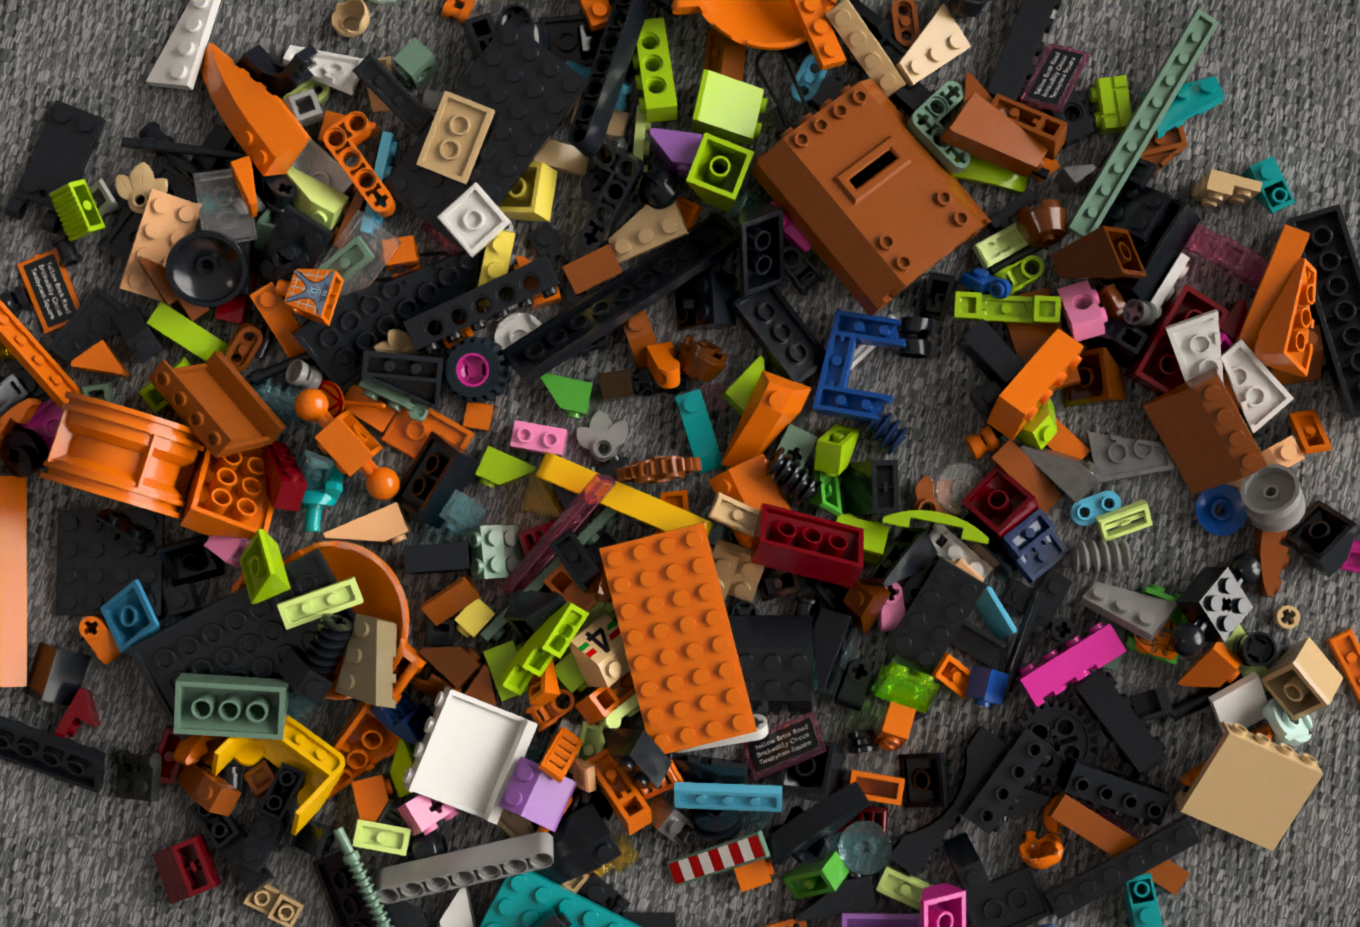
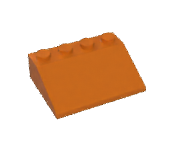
[180,443,274,539]

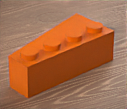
[987,328,1084,441]

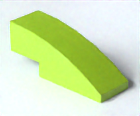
[147,302,228,361]

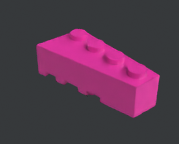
[1017,621,1127,707]

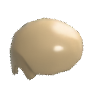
[331,0,370,37]

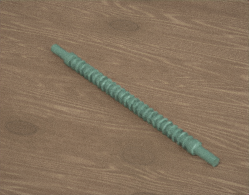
[333,826,394,927]

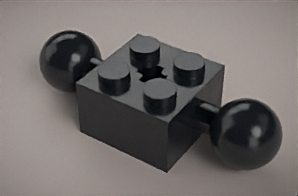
[1170,553,1261,657]

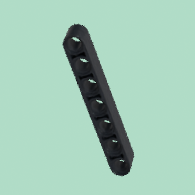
[568,0,649,157]

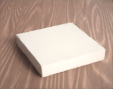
[437,182,512,257]
[1208,672,1268,735]

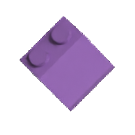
[650,128,702,179]
[498,756,577,832]

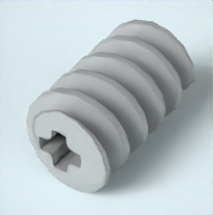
[1073,540,1131,574]

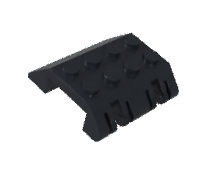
[728,615,813,715]

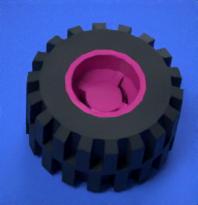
[442,337,512,403]

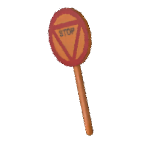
[317,380,386,418]

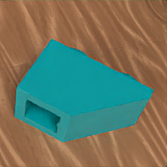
[1242,156,1296,214]
[1124,872,1163,927]

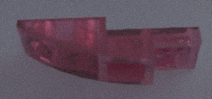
[1184,223,1268,290]

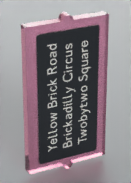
[1020,43,1090,113]
[743,711,827,781]

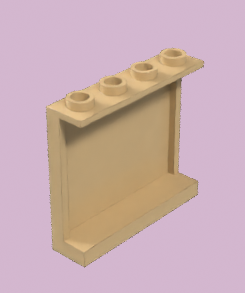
[1174,721,1323,851]

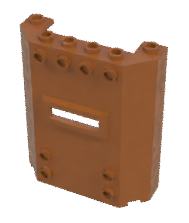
[751,78,991,317]

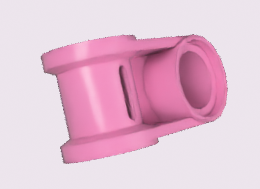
[878,583,906,632]

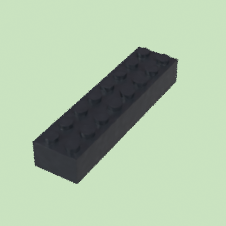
[1285,204,1360,422]

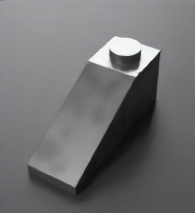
[1020,443,1101,503]

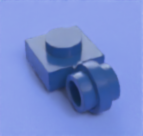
[960,268,1011,299]

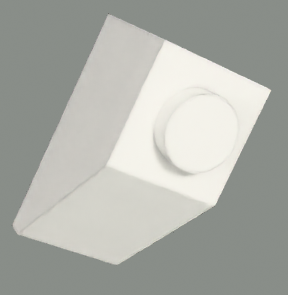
[437,886,477,927]

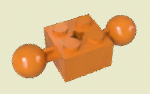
[294,388,400,500]

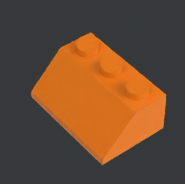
[708,454,791,549]

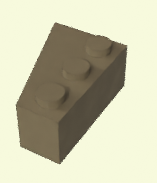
[335,614,397,708]

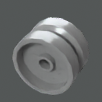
[1240,464,1306,533]

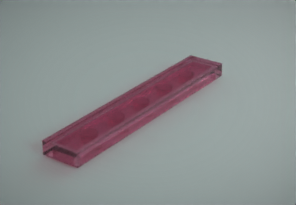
[500,474,616,593]

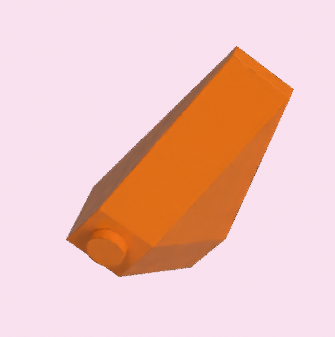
[327,701,401,799]

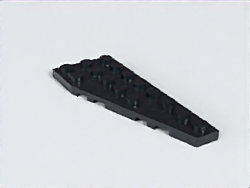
[291,247,485,392]

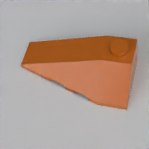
[1254,258,1317,377]
[721,371,811,468]

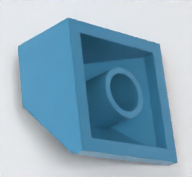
[100,579,160,653]

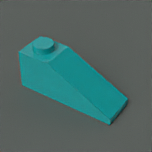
[675,389,724,474]

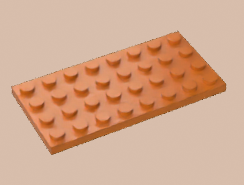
[599,522,757,754]

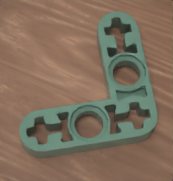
[907,81,971,174]

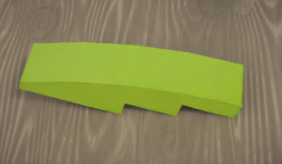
[497,601,589,696]

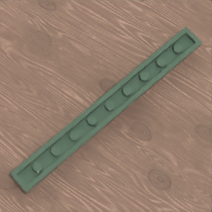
[1066,8,1220,238]

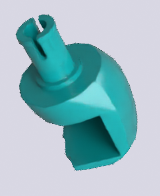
[298,457,344,532]

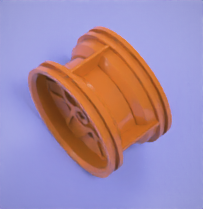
[38,391,205,519]

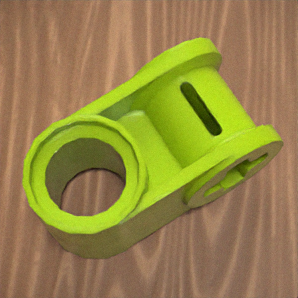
[992,255,1044,296]

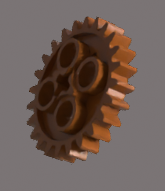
[615,456,702,484]

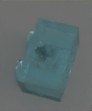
[439,489,488,537]

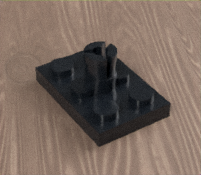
[251,204,334,285]

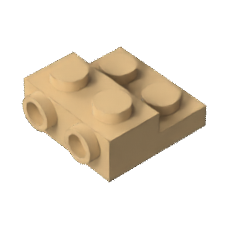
[1191,169,1262,208]
[711,539,765,603]

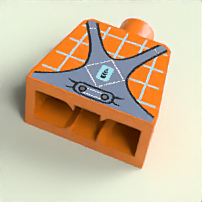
[276,269,344,326]

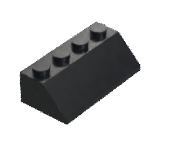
[1098,199,1201,302]

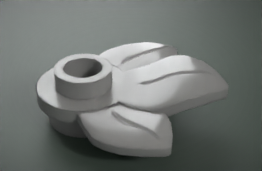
[577,410,628,462]

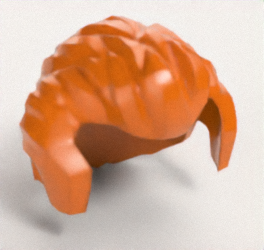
[1018,830,1063,870]

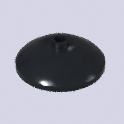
[166,230,247,307]

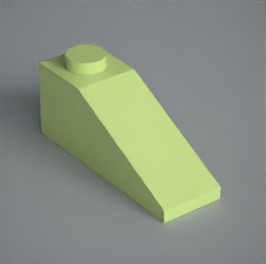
[285,166,349,230]

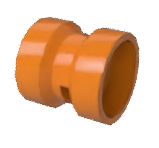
[964,425,1000,460]

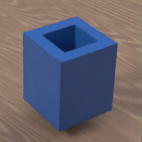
[965,665,1009,708]

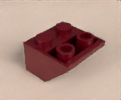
[152,834,222,904]

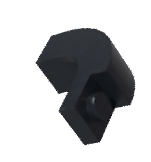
[236,44,318,95]

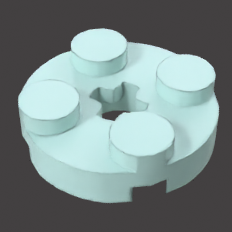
[1262,697,1312,746]

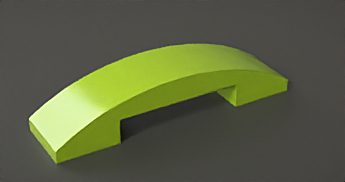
[946,150,1028,193]
[954,291,1061,324]
[882,510,989,545]

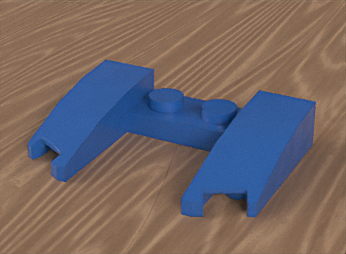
[812,310,906,421]

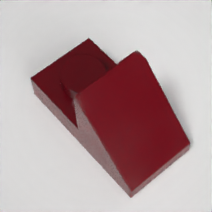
[54,688,101,739]

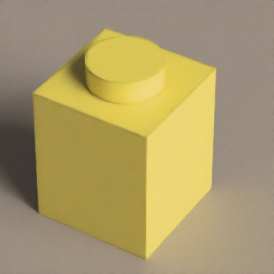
[454,598,497,638]

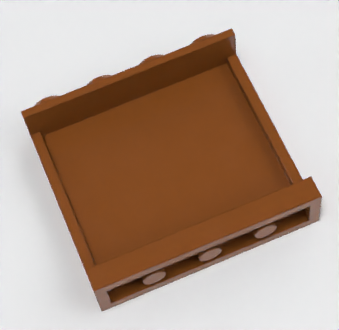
[148,351,286,458]

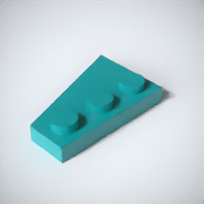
[1140,76,1224,140]

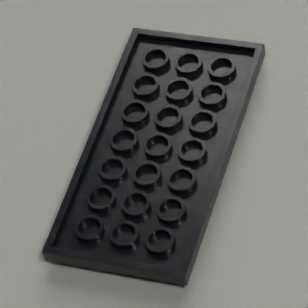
[384,19,590,251]
[128,547,356,741]

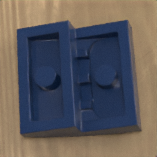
[1001,508,1070,584]
[370,691,433,745]

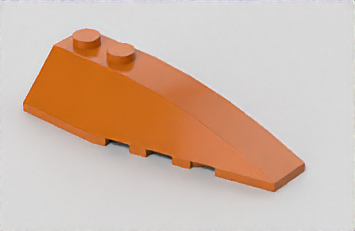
[200,43,311,176]

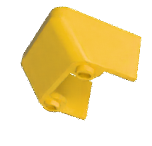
[211,714,345,836]

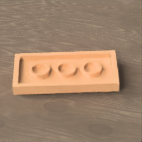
[119,188,203,303]

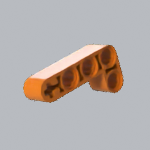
[323,111,396,217]

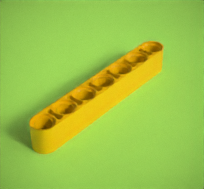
[535,452,714,536]

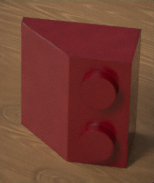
[961,465,1039,545]

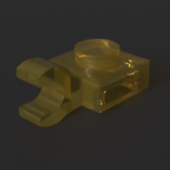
[595,835,641,877]

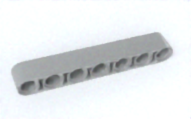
[375,832,554,904]

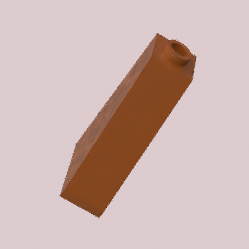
[939,92,1049,177]

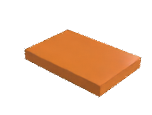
[381,399,475,459]

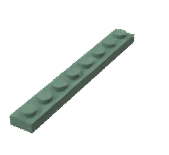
[480,484,635,642]

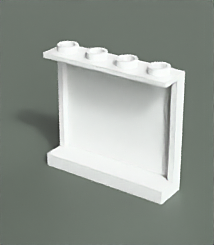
[403,687,538,825]

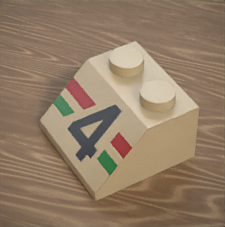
[569,613,630,688]

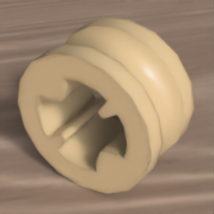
[1273,605,1300,629]

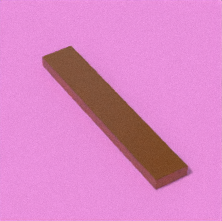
[1048,792,1190,896]

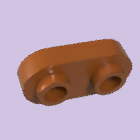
[890,0,920,49]
[223,323,263,372]

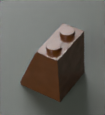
[1051,226,1147,281]

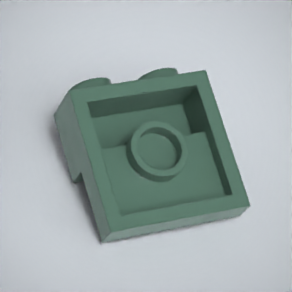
[468,525,523,581]

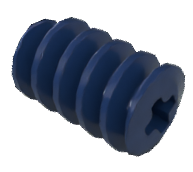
[851,405,908,455]

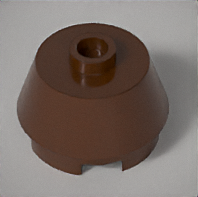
[1016,199,1067,248]
[678,334,729,382]

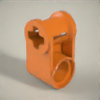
[79,615,122,665]
[525,689,577,733]

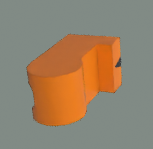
[646,341,680,389]

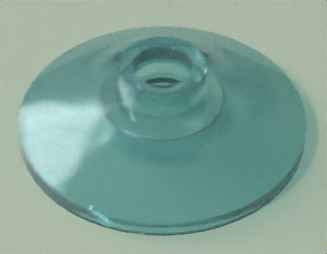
[838,821,892,875]

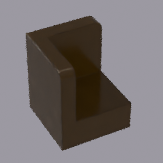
[599,369,634,403]

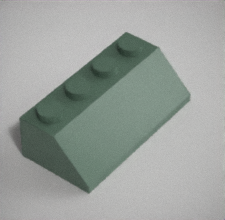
[173,673,289,740]

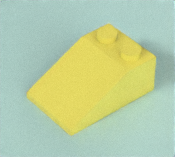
[499,162,558,222]

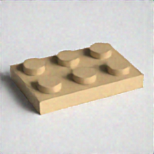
[416,90,495,185]

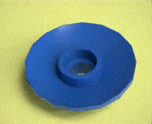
[1195,484,1247,536]

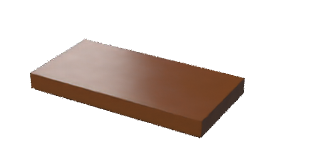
[1005,287,1081,391]

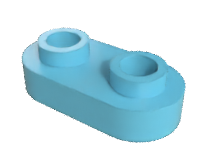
[791,54,828,104]
[1069,491,1121,526]

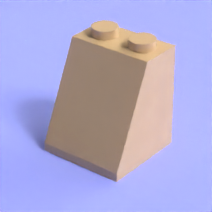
[1260,637,1343,721]

